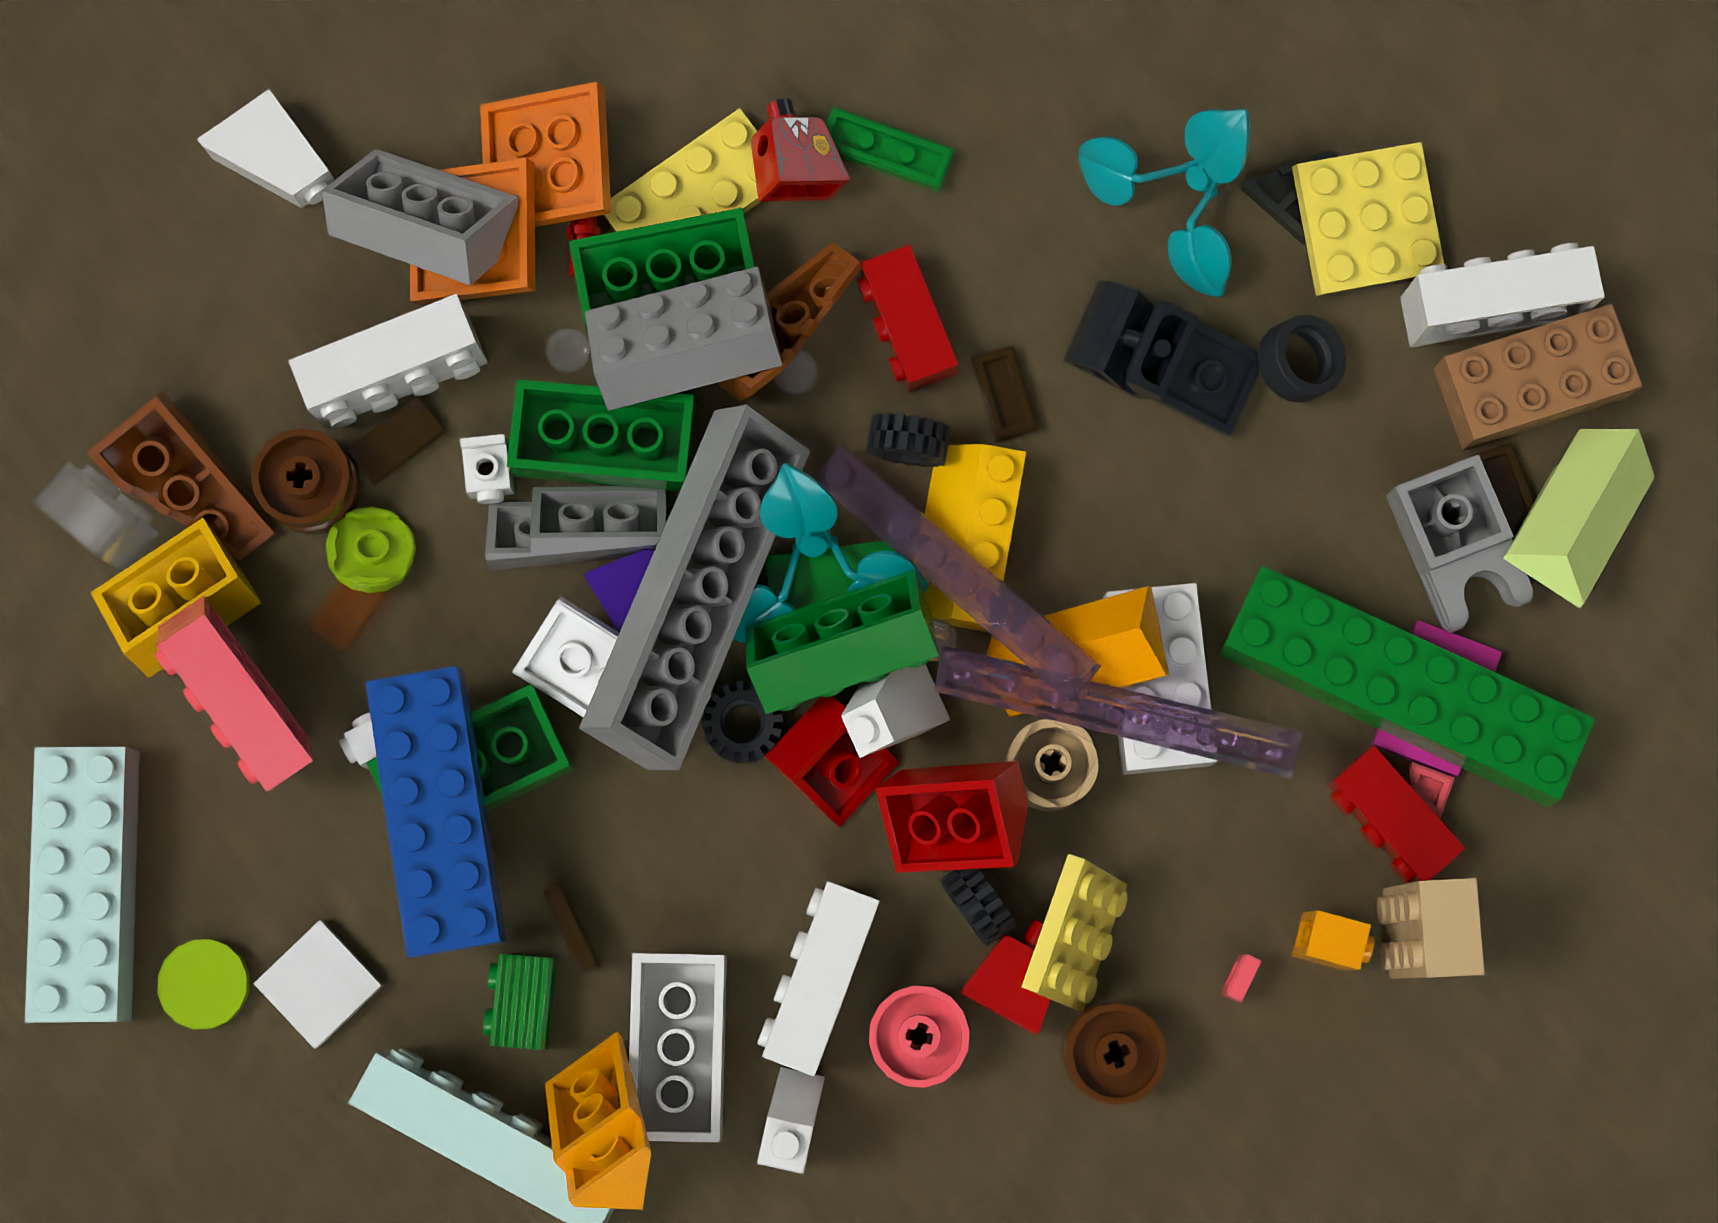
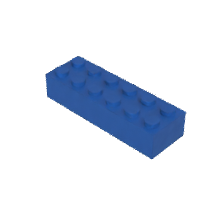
[365,666,507,958]

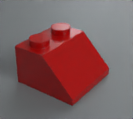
[765,696,900,827]

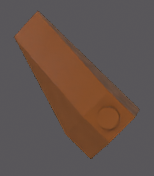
[717,242,862,402]
[86,390,275,560]

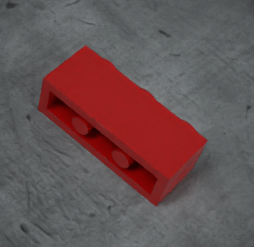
[856,244,958,393]
[1326,745,1466,884]

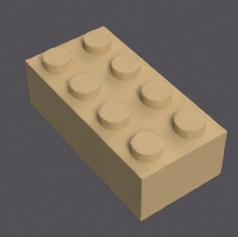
[1377,878,1485,979]

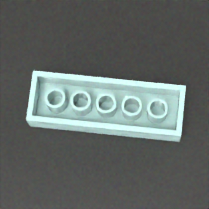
[25,747,140,1023]
[348,1048,614,1223]

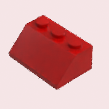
[875,761,1028,873]

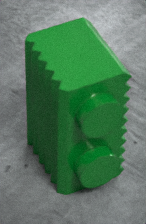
[483,954,558,1050]

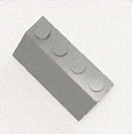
[321,149,518,285]

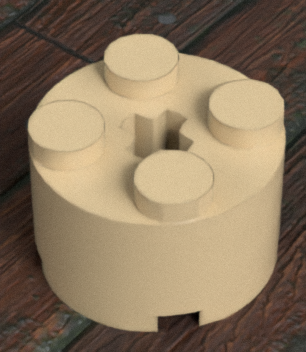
[1005,717,1099,812]

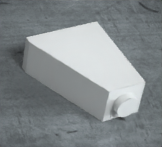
[197,89,335,208]
[841,664,950,758]
[757,1067,825,1174]

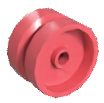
[869,986,970,1088]

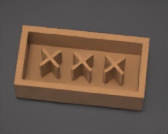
[1434,304,1642,450]

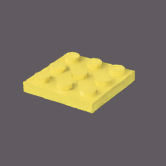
[1292,142,1444,296]
[1021,854,1127,1012]

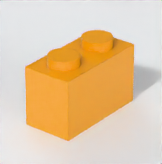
[1292,910,1375,971]

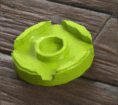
[326,506,416,593]
[157,939,250,1029]

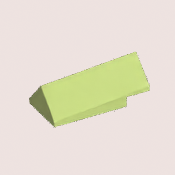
[1503,429,1655,608]

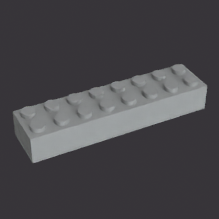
[579,405,810,770]

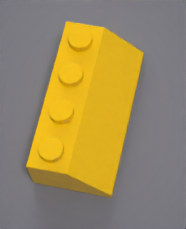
[915,444,1026,633]

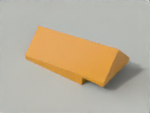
[982,586,1170,717]
[545,1031,651,1210]

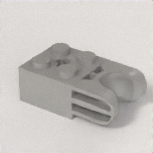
[1386,454,1533,633]

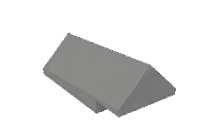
[485,486,666,570]

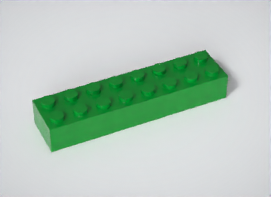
[1219,565,1596,808]

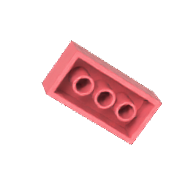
[155,596,313,792]

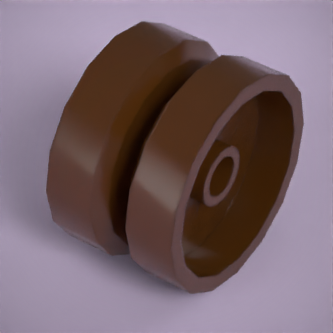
[251,428,361,535]
[1061,1003,1167,1106]

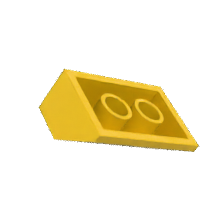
[90,518,261,678]

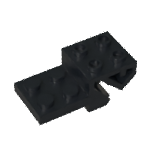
[1063,280,1259,436]

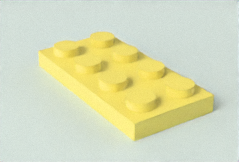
[603,108,760,232]

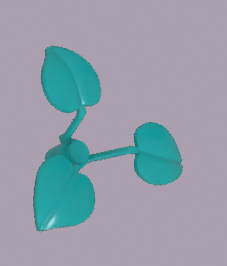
[1078,108,1250,297]
[733,463,929,643]

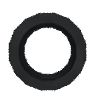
[1258,314,1346,402]

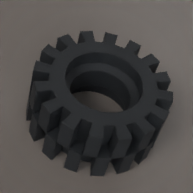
[866,413,951,467]
[702,681,784,764]
[939,869,1016,947]

